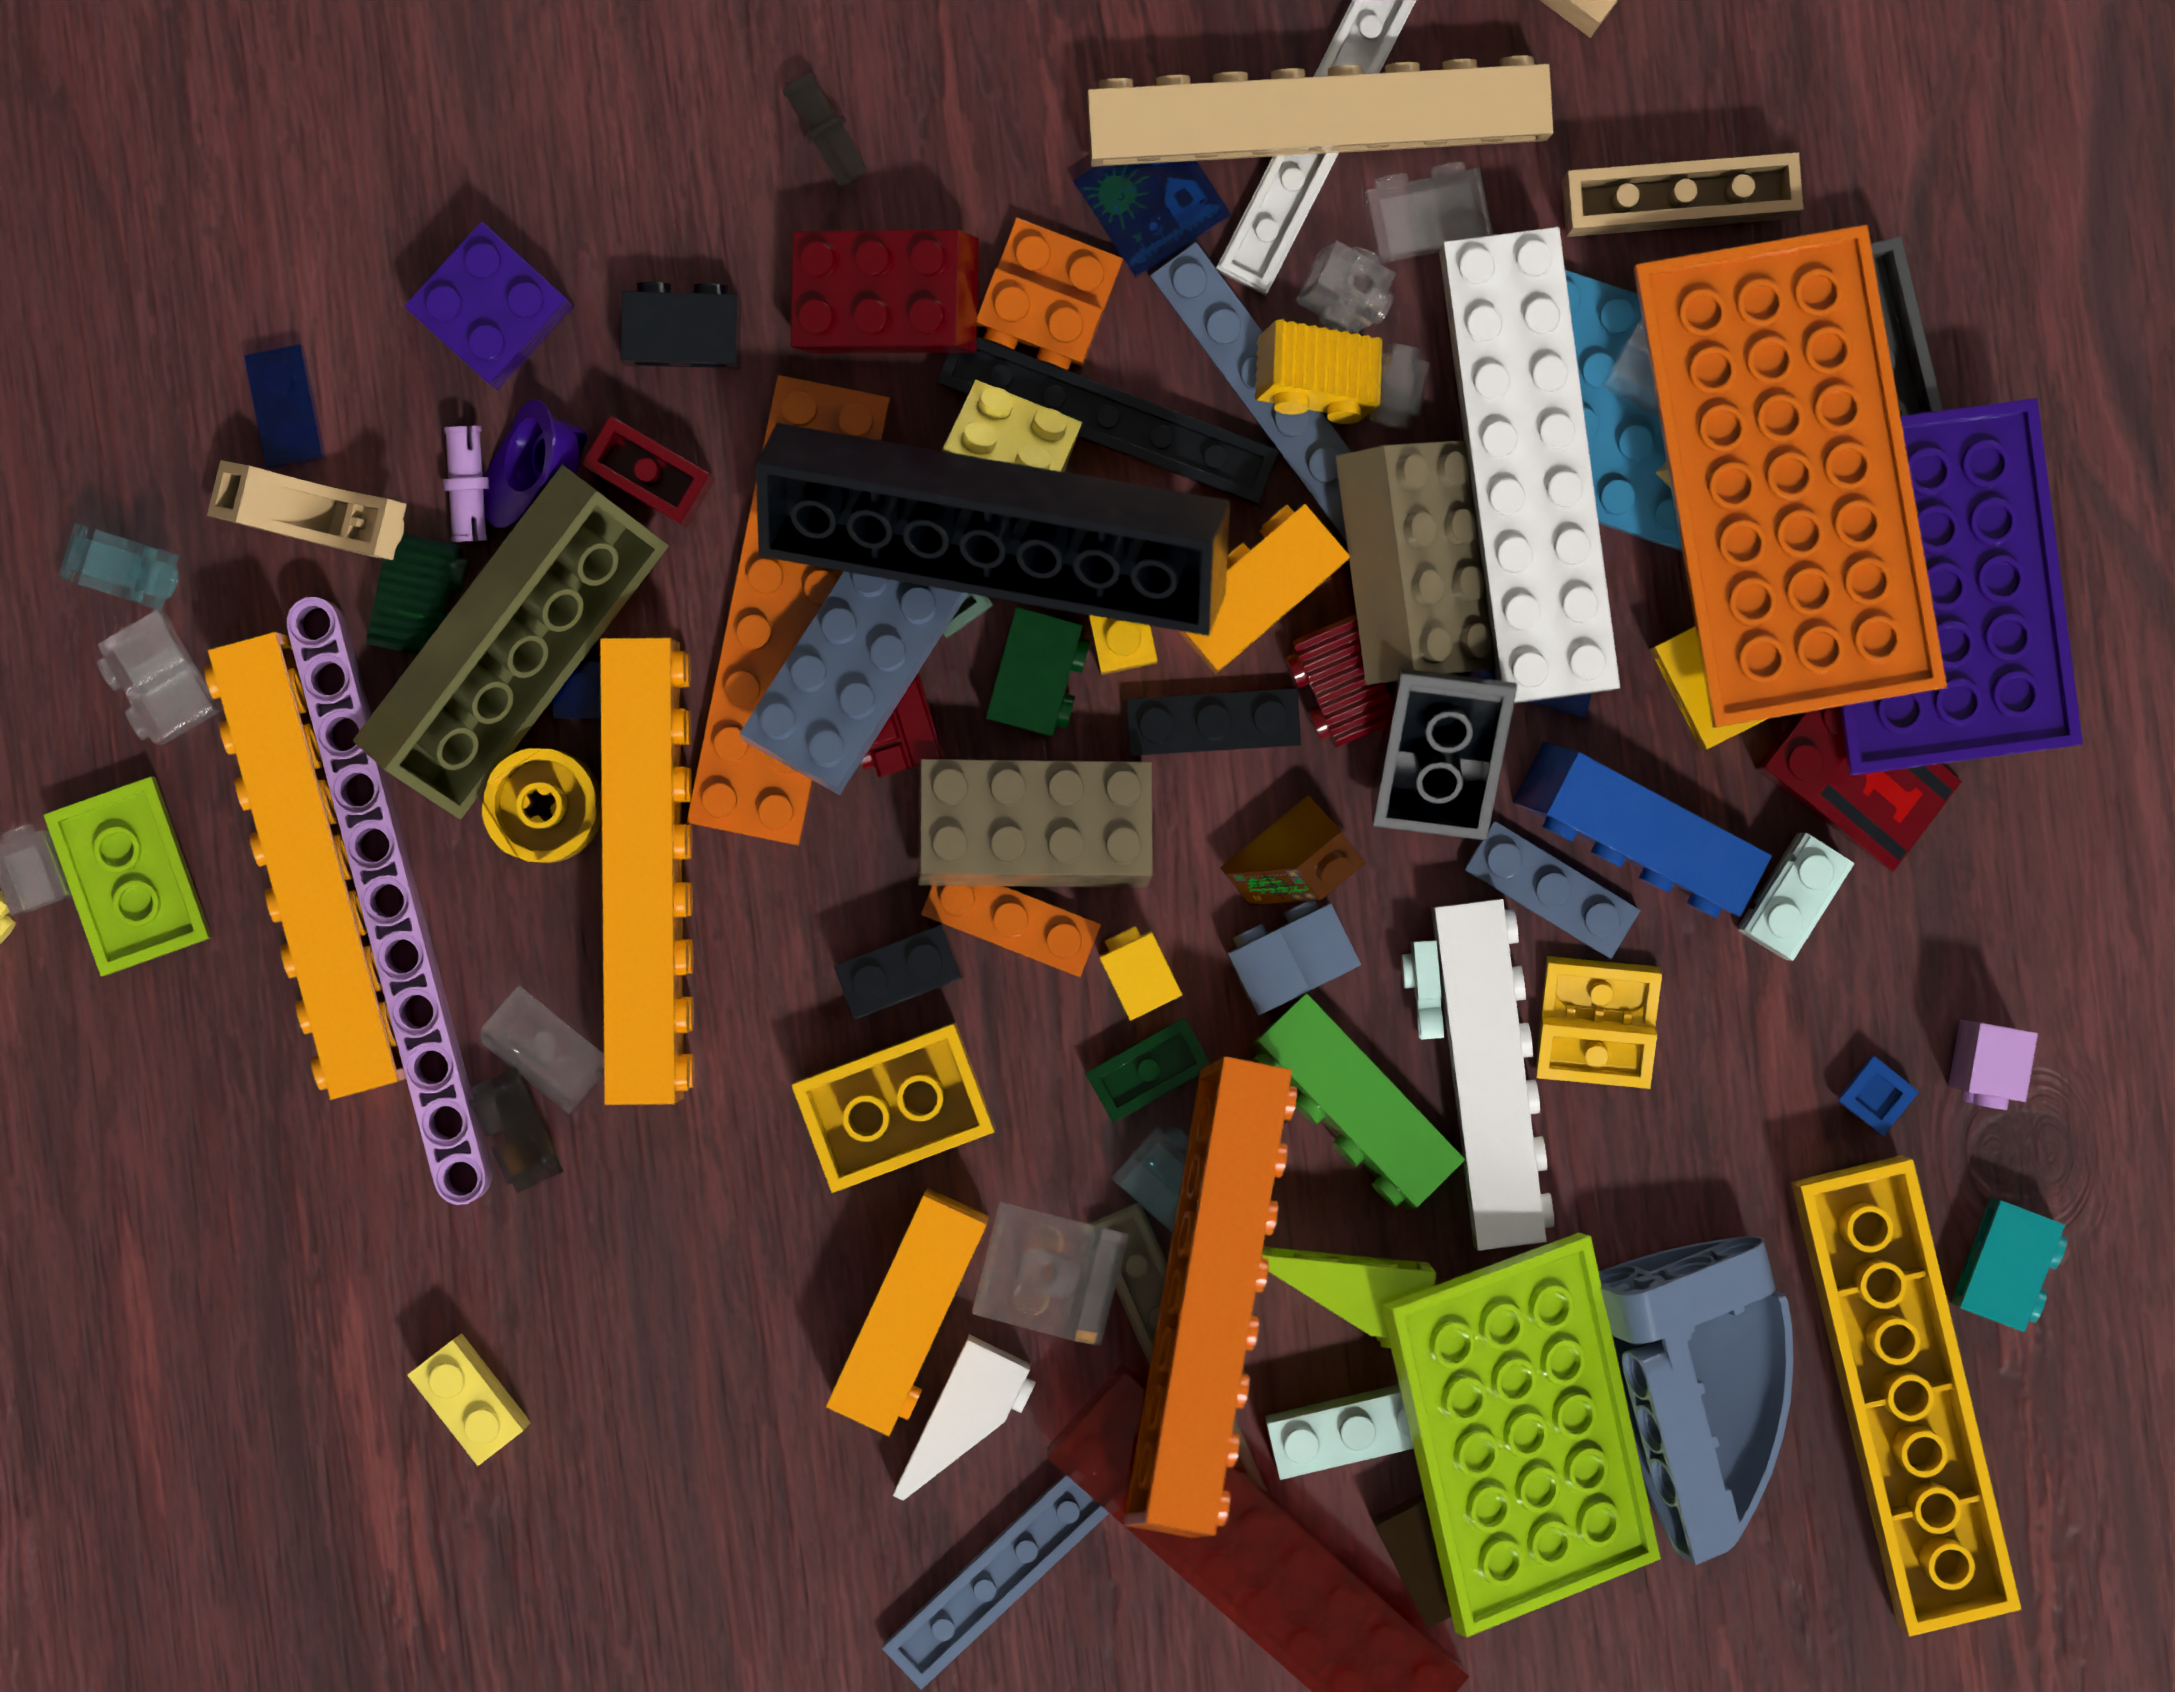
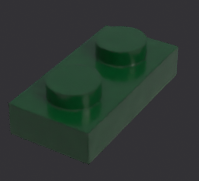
[1085,1017,1211,1123]

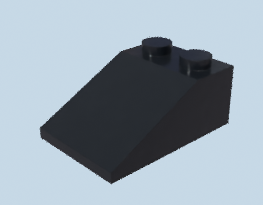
[1371,668,1517,840]

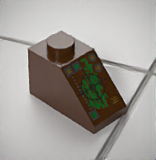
[1220,795,1365,905]

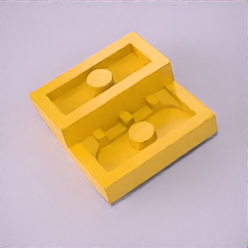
[1536,956,1662,1089]

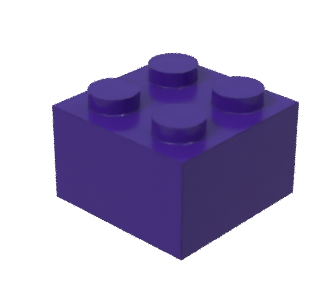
[404,222,574,391]

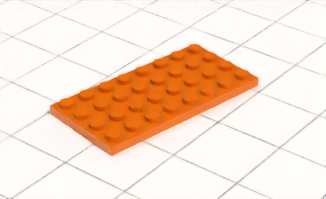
[1633,225,1947,728]

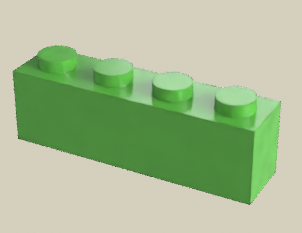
[1249,993,1465,1210]

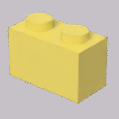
[407,1333,531,1466]

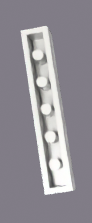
[1431,899,1555,1251]

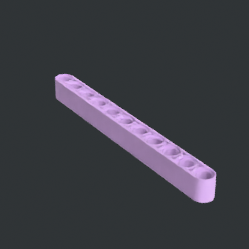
[287,597,492,1205]

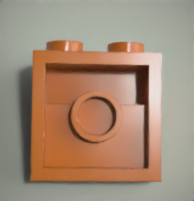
[977,218,1123,370]

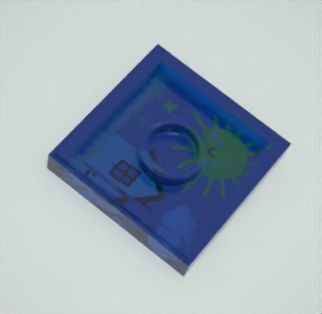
[1073,161,1231,279]

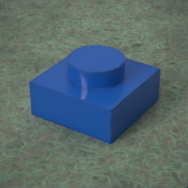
[1835,1055,1919,1137]

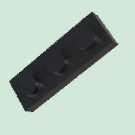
[1126,688,1301,756]

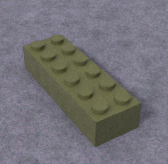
[352,465,669,820]

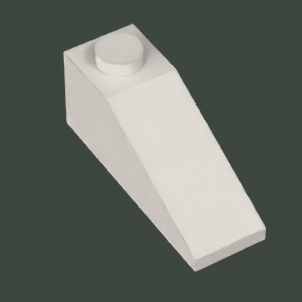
[893,1334,1036,1501]

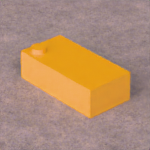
[826,1187,989,1436]

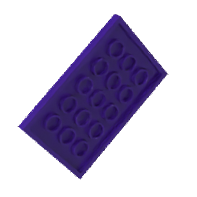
[1839,398,2083,776]

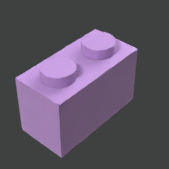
[1948,1019,2038,1110]

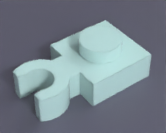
[1401,939,1444,1040]

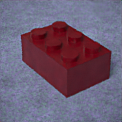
[791,229,979,354]

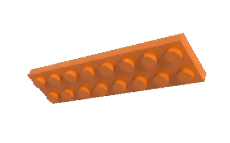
[687,375,891,846]

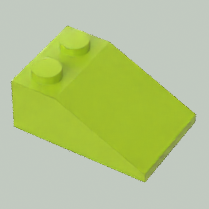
[1261,1246,1436,1349]

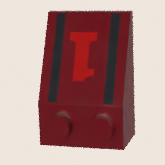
[1756,706,1962,873]

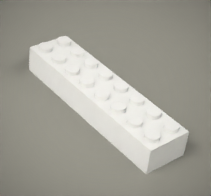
[1439,227,1620,703]

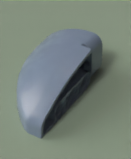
[1599,1236,1793,1565]

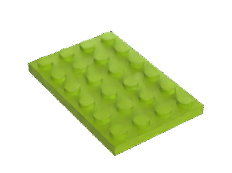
[1381,1233,1661,1637]

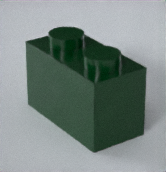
[986,607,1091,738]

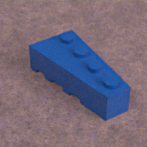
[1513,742,1772,919]

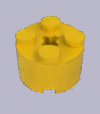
[482,748,602,863]

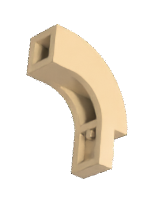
[207,460,407,560]

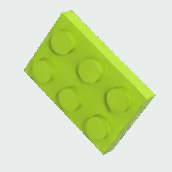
[43,776,213,977]

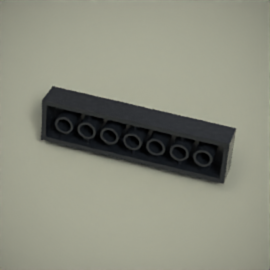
[756,423,1230,636]

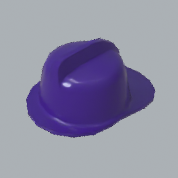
[483,400,587,528]

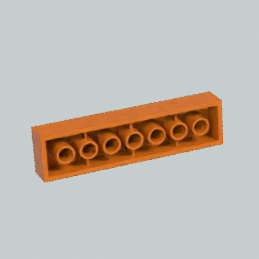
[1123,1056,1297,1538]

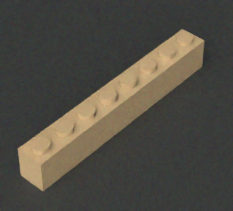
[1087,56,1553,167]

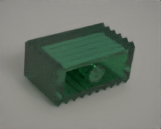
[365,534,469,655]

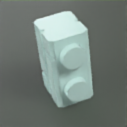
[1737,833,1855,961]

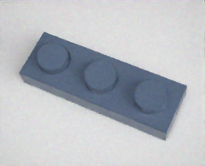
[1463,821,1641,959]

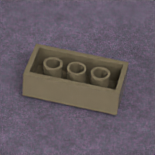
[1335,440,1495,685]
[918,759,1153,888]

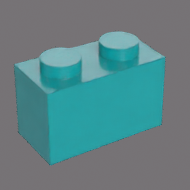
[1950,1196,2067,1333]

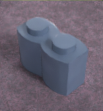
[1226,900,1361,1016]

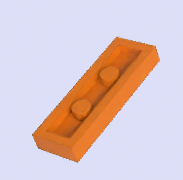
[921,886,1101,977]

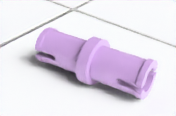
[443,426,489,542]

